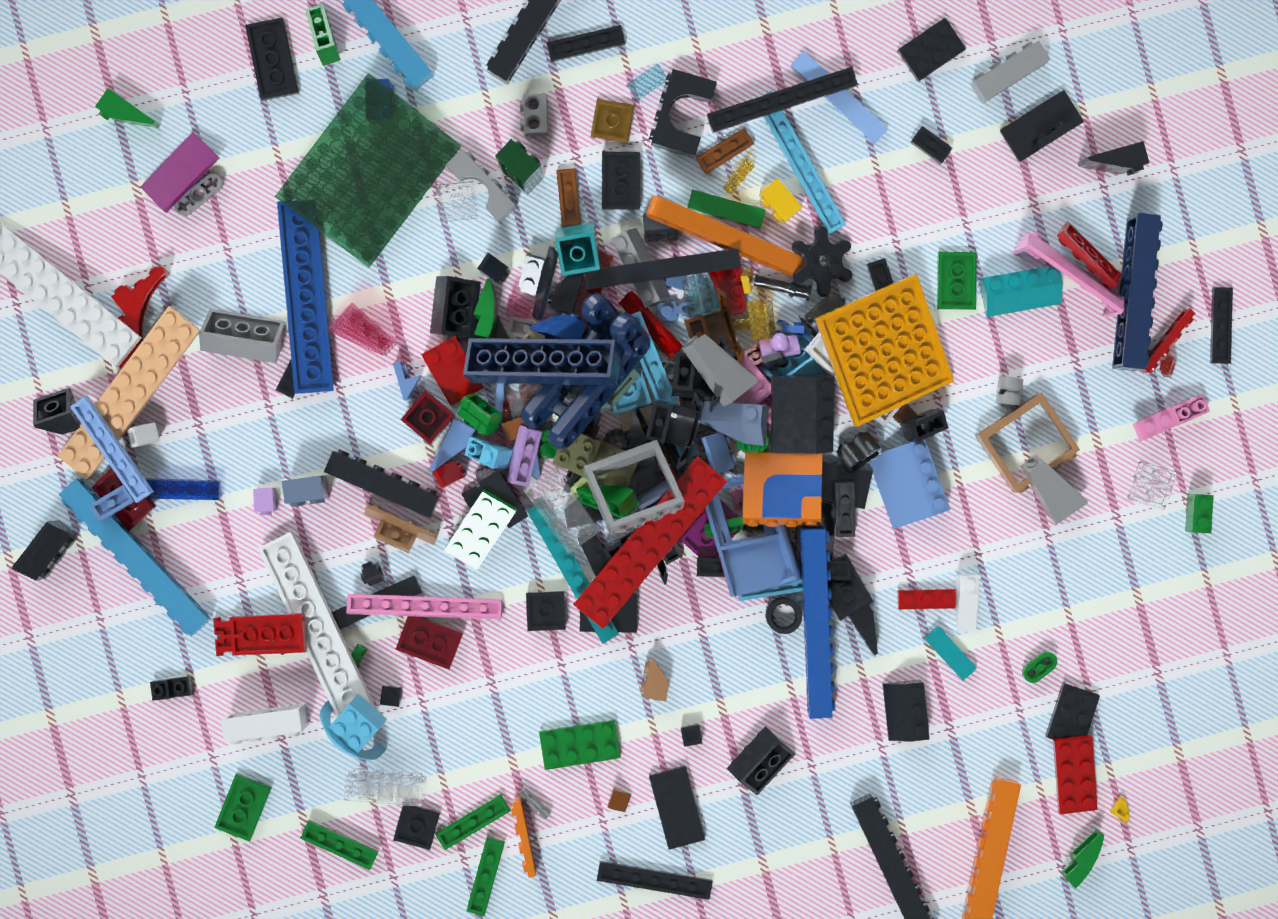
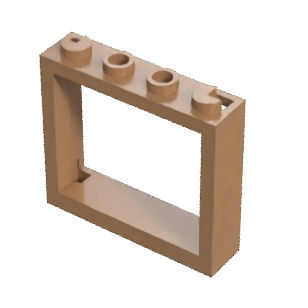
[974,393,1080,493]

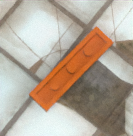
[510,798,537,878]

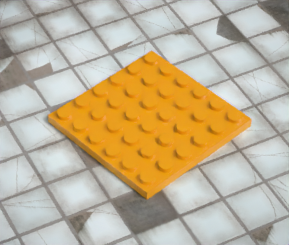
[815,274,954,427]

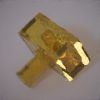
[732,299,776,341]

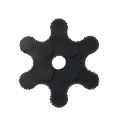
[791,225,853,297]

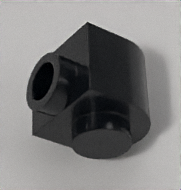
[361,561,385,586]

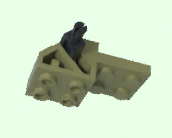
[553,412,640,494]

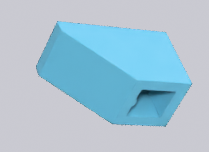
[465,437,513,469]

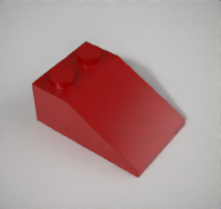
[421,336,484,406]

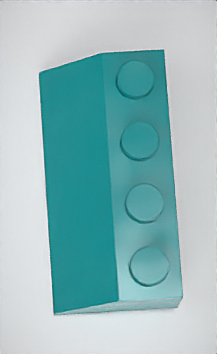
[979,266,1063,317]

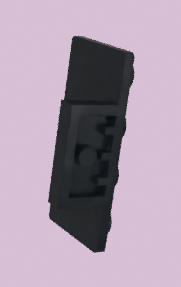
[1000,90,1084,162]

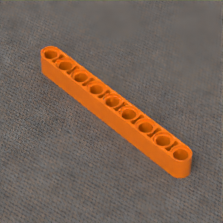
[646,196,803,277]

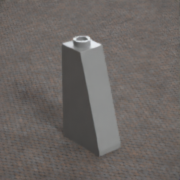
[683,334,758,407]
[1021,455,1088,524]

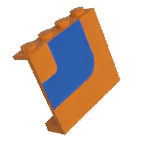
[743,452,823,528]

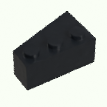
[475,465,528,528]

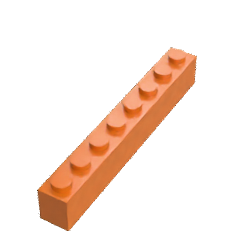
[961,776,1021,919]

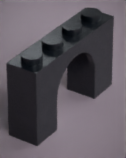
[648,69,717,159]

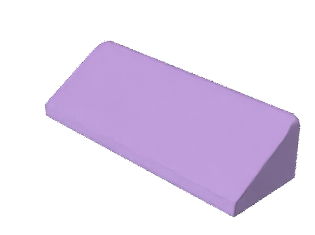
[506,425,542,487]

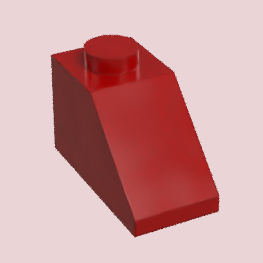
[432,460,466,488]

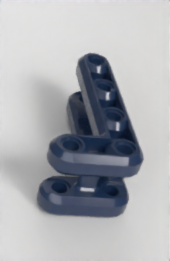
[521,293,650,449]

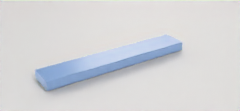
[791,51,888,144]
[70,395,154,503]

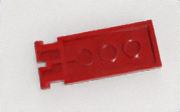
[213,613,307,656]

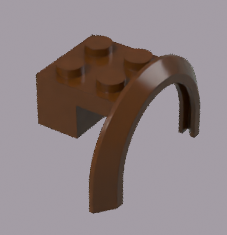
[684,288,745,364]

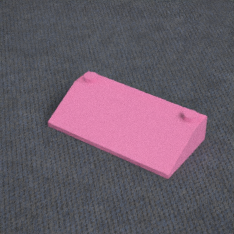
[1012,232,1124,318]

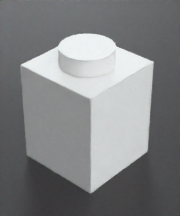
[127,422,160,448]

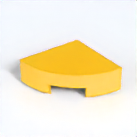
[740,268,753,294]
[1109,796,1130,823]

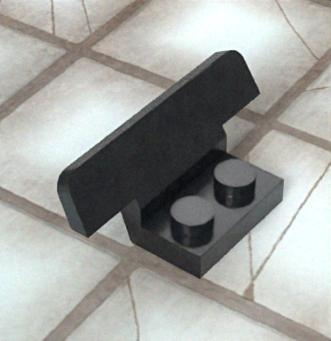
[517,246,558,321]

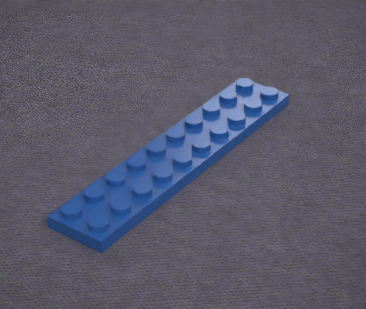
[276,199,334,394]

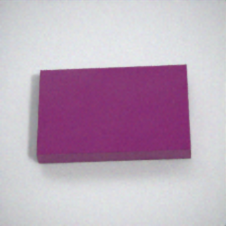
[680,498,739,558]

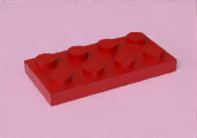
[1057,221,1122,290]
[1053,735,1098,815]

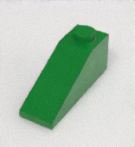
[305,4,341,66]
[95,88,160,128]
[576,485,639,518]

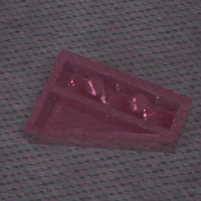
[326,302,398,357]

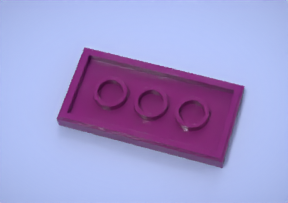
[140,132,220,213]

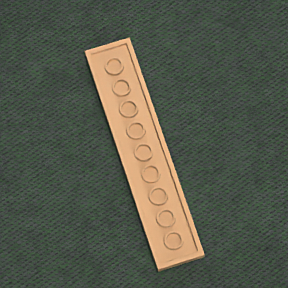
[57,306,201,480]

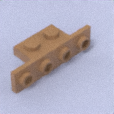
[364,504,437,554]

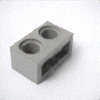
[520,94,548,137]

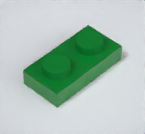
[704,517,744,538]

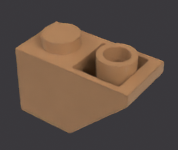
[640,658,669,702]

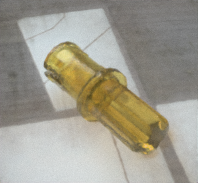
[723,159,755,194]

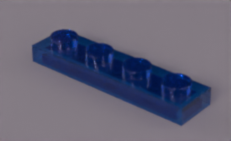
[145,478,221,501]

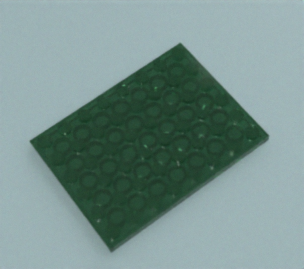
[274,73,462,268]

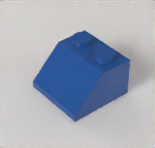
[530,312,587,339]

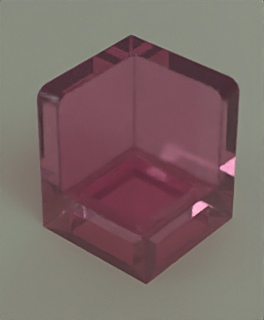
[506,294,533,319]

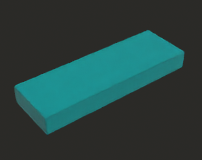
[924,626,977,681]

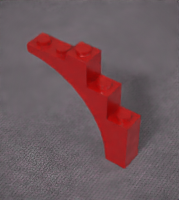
[111,266,170,369]

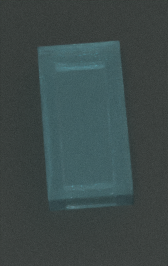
[626,63,667,101]

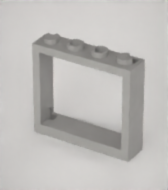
[584,440,684,535]

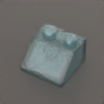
[682,274,717,318]

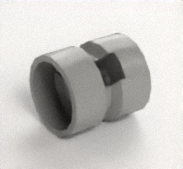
[995,376,1024,406]

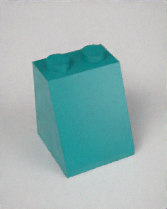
[555,222,600,276]

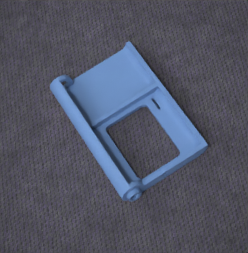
[705,475,802,597]

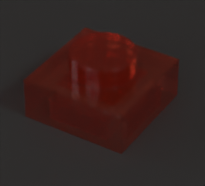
[1159,355,1177,379]

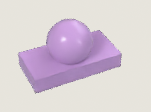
[759,333,800,357]

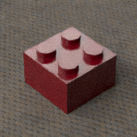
[400,390,457,445]

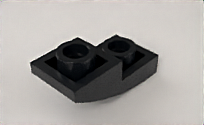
[150,675,194,701]

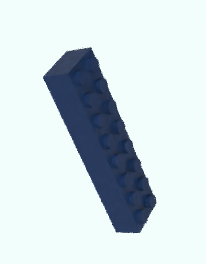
[1112,213,1163,371]
[463,338,623,385]

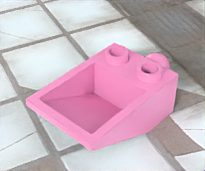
[735,354,771,425]

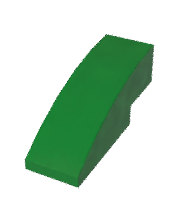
[474,279,498,339]
[1061,829,1105,889]

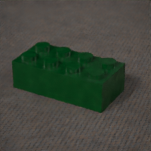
[495,139,544,195]

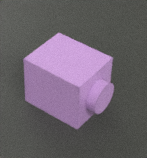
[253,488,277,515]

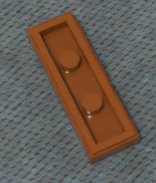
[696,128,754,175]
[556,168,581,227]

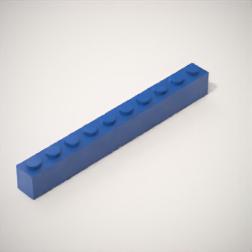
[800,525,836,719]

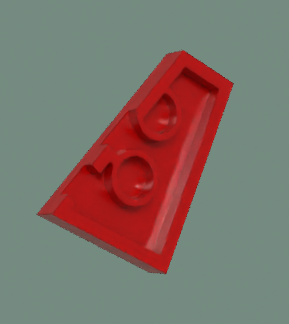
[708,256,746,317]

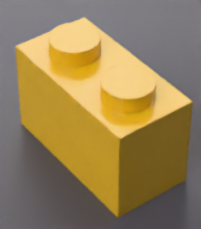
[759,178,802,224]

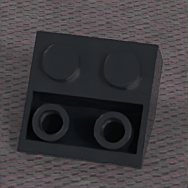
[643,214,683,242]

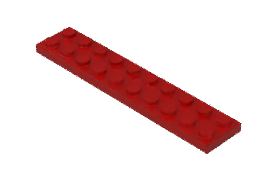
[573,456,728,629]

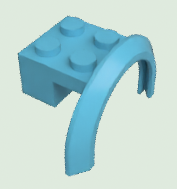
[320,694,387,760]

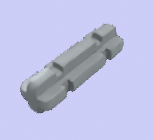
[519,788,551,819]

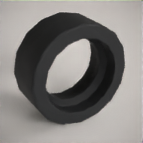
[765,597,803,634]

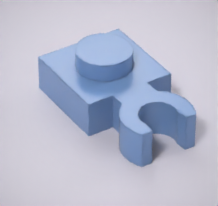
[656,301,691,323]

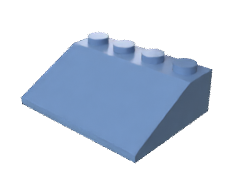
[869,439,950,529]

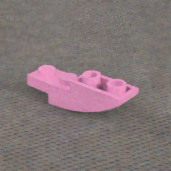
[1132,394,1210,441]

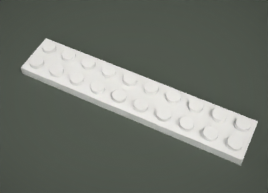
[0,222,142,368]
[258,531,375,717]

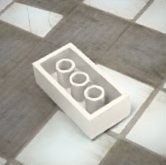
[221,703,308,745]

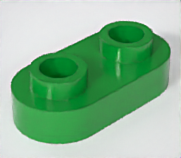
[1022,651,1058,683]

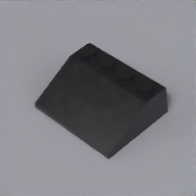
[771,373,834,454]

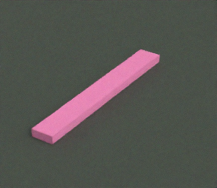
[346,594,502,620]

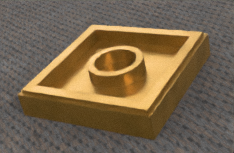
[590,99,634,144]

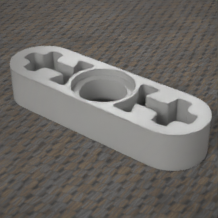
[174,174,224,216]

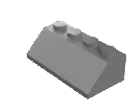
[199,309,285,363]

